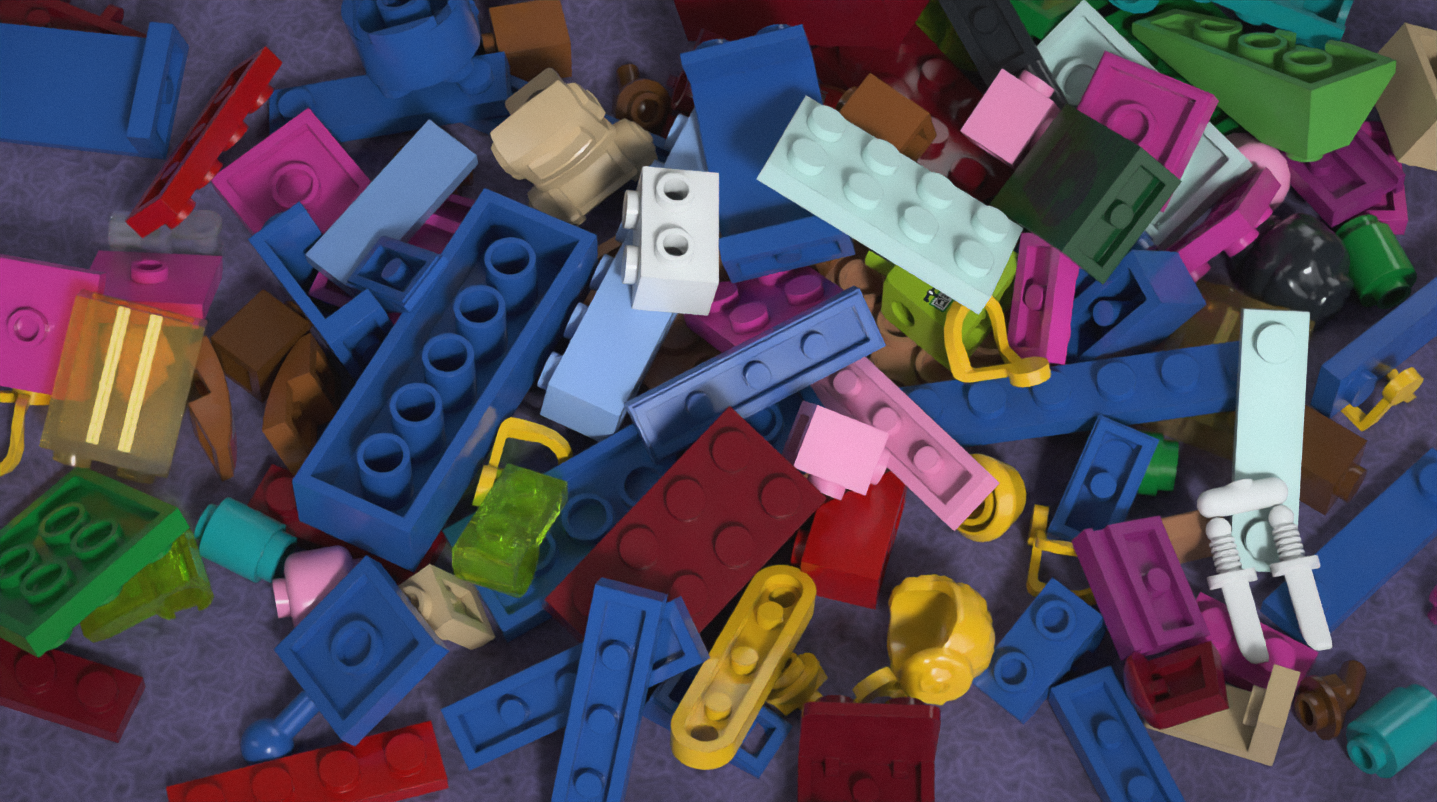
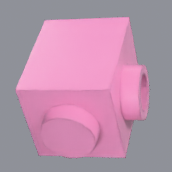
[960,69,1061,170]
[781,401,890,500]

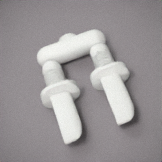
[1197,477,1332,664]

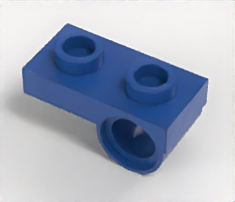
[972,577,1107,725]

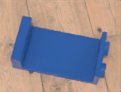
[0,22,189,160]
[680,24,856,283]

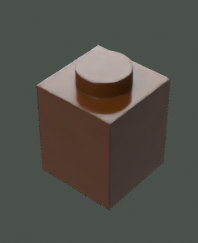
[210,289,312,403]
[1299,405,1368,516]

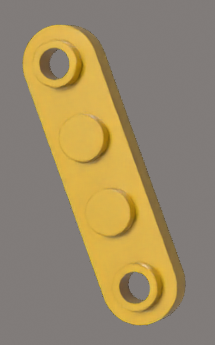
[670,565,816,770]

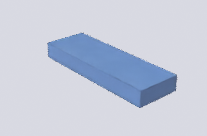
[305,119,478,298]

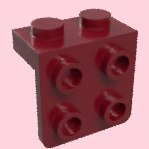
[797,695,941,802]

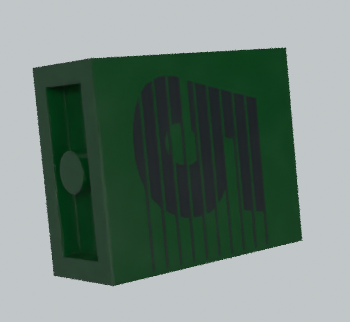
[990,103,1182,285]

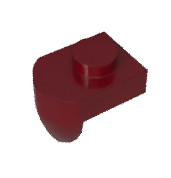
[1123,641,1229,730]

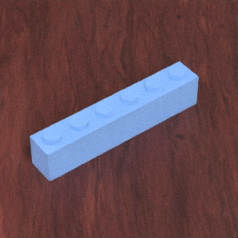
[537,107,720,442]

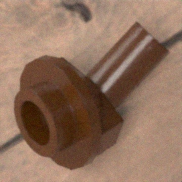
[611,64,672,135]
[1295,660,1367,741]

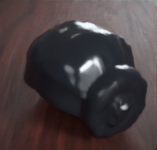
[1231,213,1354,332]

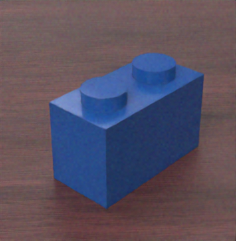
[1066,250,1207,364]

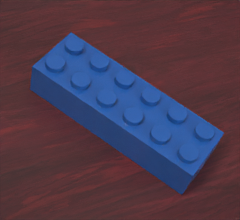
[292,188,598,572]

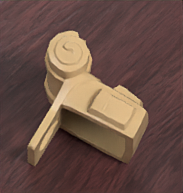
[490,68,658,226]

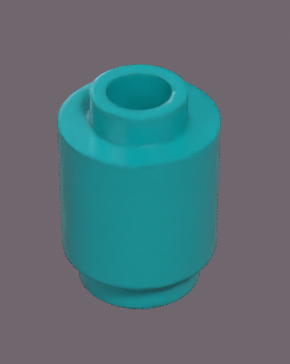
[194,497,297,584]
[1346,684,1437,779]

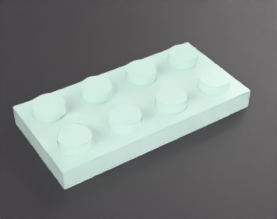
[1037,0,1253,251]
[757,95,1023,315]

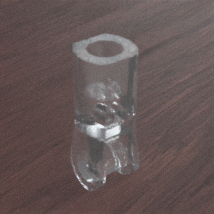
[108,210,225,257]

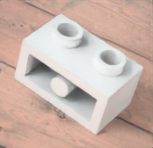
[621,166,719,316]

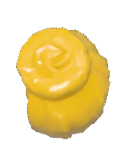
[887,574,995,705]

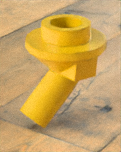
[766,653,828,716]

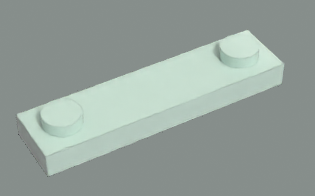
[1229,308,1310,572]

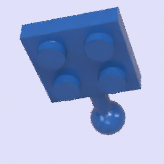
[240,555,449,766]

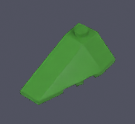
[1132,9,1396,162]

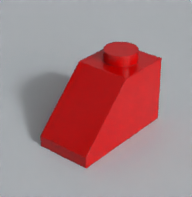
[790,471,907,610]

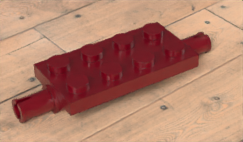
[812,23,1025,244]

